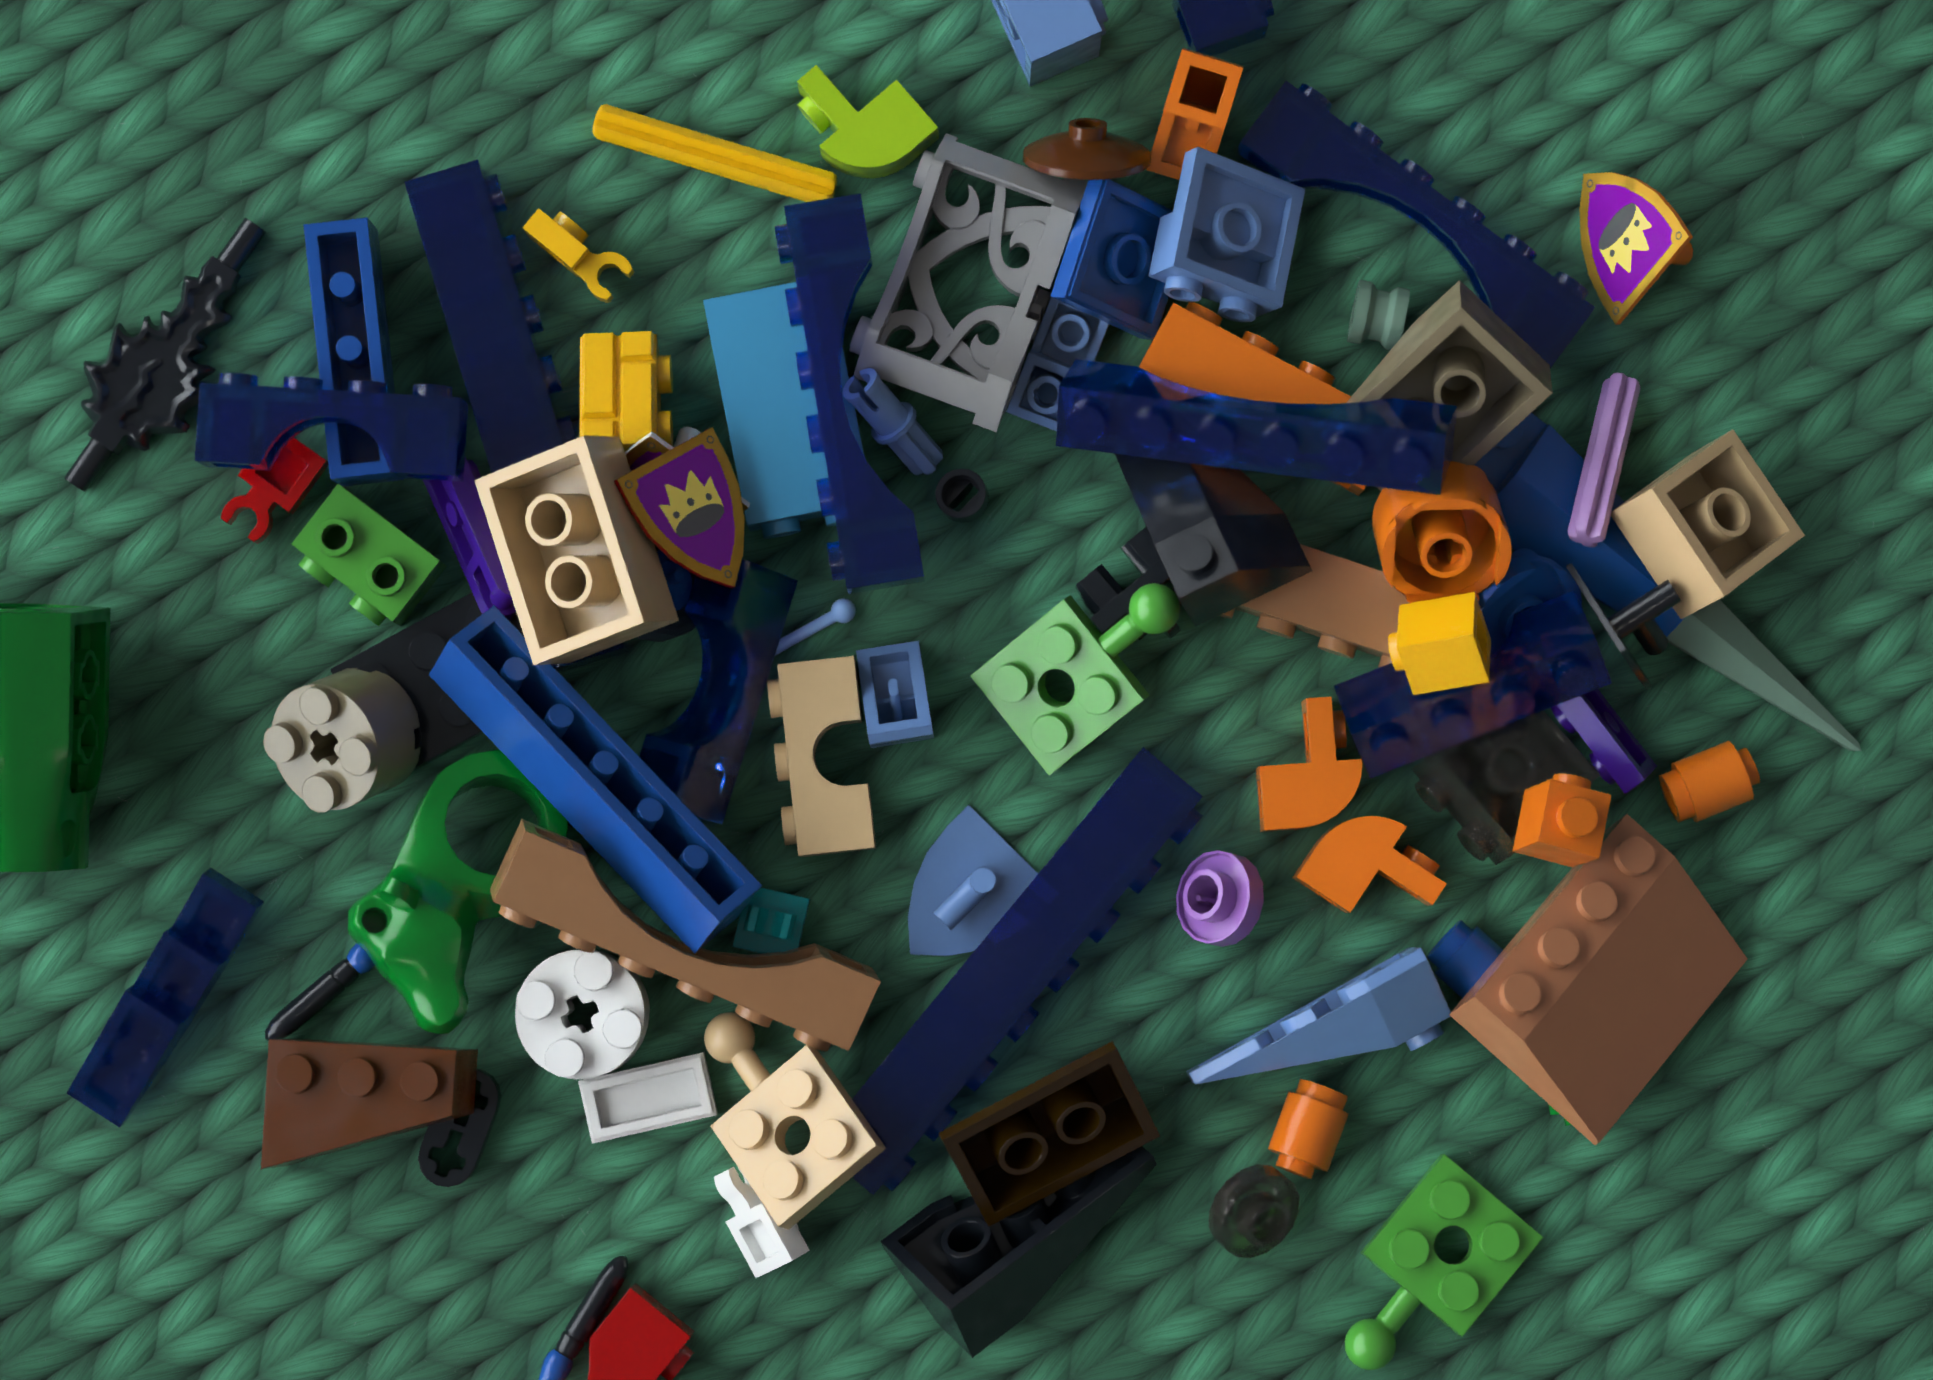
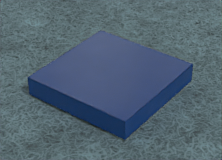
[1051,179,1173,340]

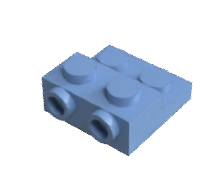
[1148,147,1305,322]

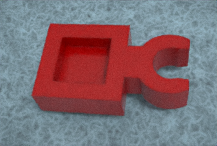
[221,424,329,544]

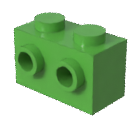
[291,483,447,626]

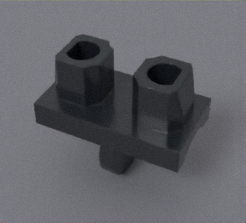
[1075,527,1182,640]

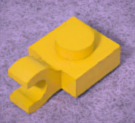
[522,208,635,303]

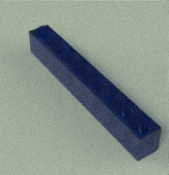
[404,160,629,673]
[852,747,1203,1195]

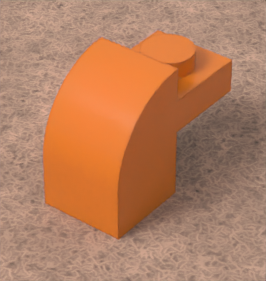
[1146,48,1244,180]
[1256,696,1362,832]
[1292,816,1447,913]

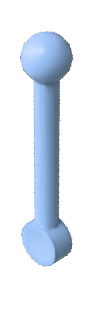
[736,598,856,676]

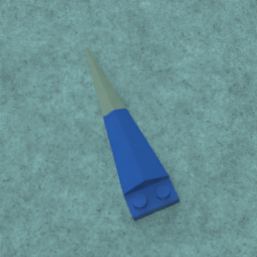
[1474,413,1861,751]

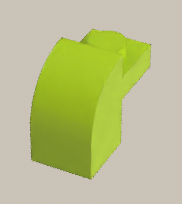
[797,65,939,178]

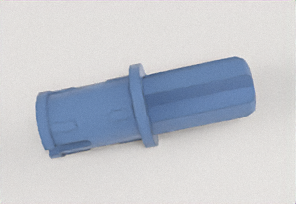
[842,368,943,475]

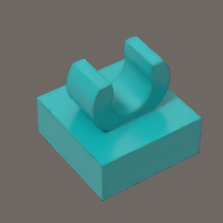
[733,888,810,953]

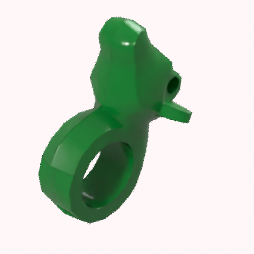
[348,750,569,1034]

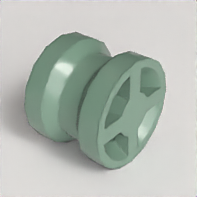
[1347,280,1410,350]

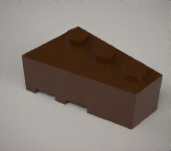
[261,1038,478,1169]

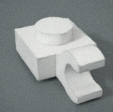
[714,1167,810,1278]

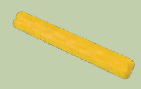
[592,104,837,207]

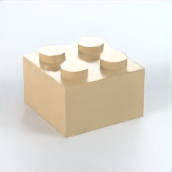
[1611,429,1805,619]

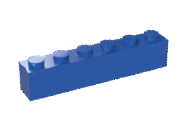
[429,606,762,954]

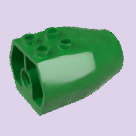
[0,603,111,872]

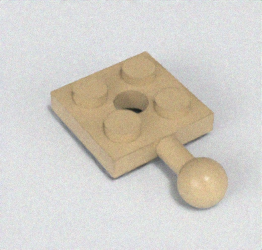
[704,1012,886,1230]

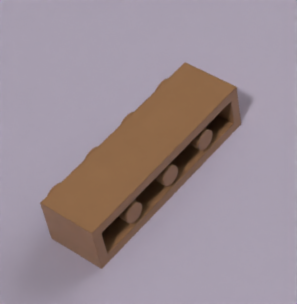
[1219,544,1409,678]

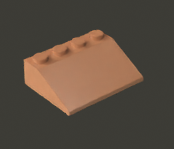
[1449,814,1748,1145]

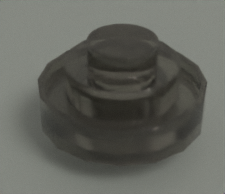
[1209,1164,1300,1258]

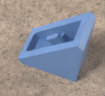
[856,641,934,748]

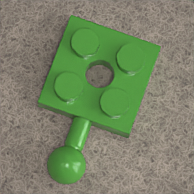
[970,583,1180,776]
[1345,1154,1543,1370]

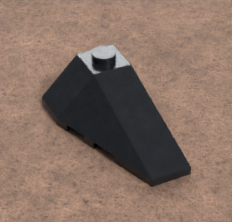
[1097,385,1312,627]
[880,1146,1157,1358]

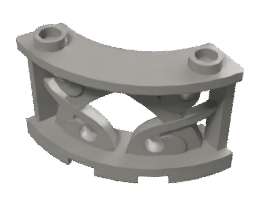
[849,133,1087,432]

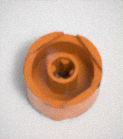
[1372,460,1512,603]

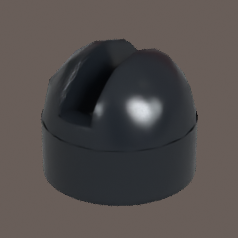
[935,469,989,523]

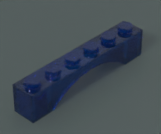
[1237,81,1595,368]
[774,193,925,594]
[1056,359,1457,495]

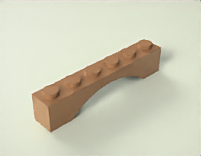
[490,819,881,1052]

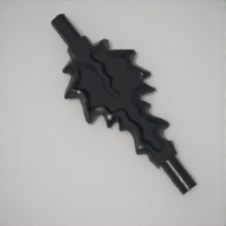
[64,218,266,492]

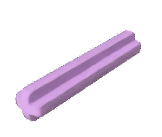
[1568,373,1640,547]

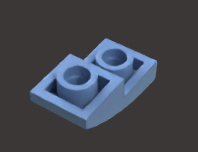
[1007,297,1109,435]

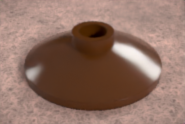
[1023,118,1151,180]

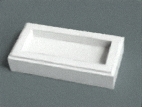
[578,1052,718,1144]

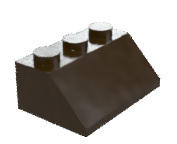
[939,1041,1160,1227]

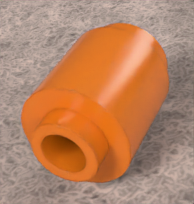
[1659,740,1760,823]
[1268,1079,1349,1179]

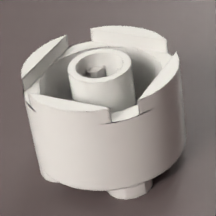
[515,950,650,1079]

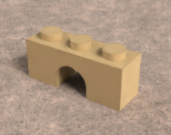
[767,656,876,857]

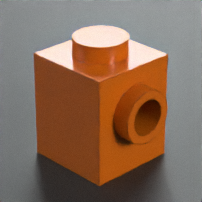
[1512,773,1612,868]

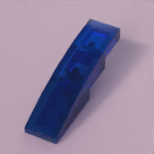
[67,868,264,1127]

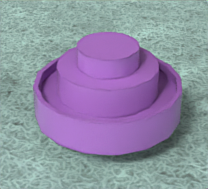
[1176,850,1264,947]

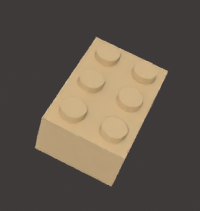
[474,435,679,665]

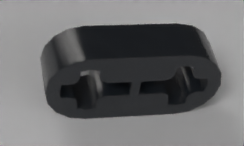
[418,1069,502,1187]

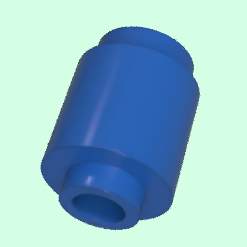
[1426,920,1503,999]

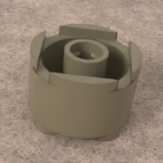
[263,668,421,813]

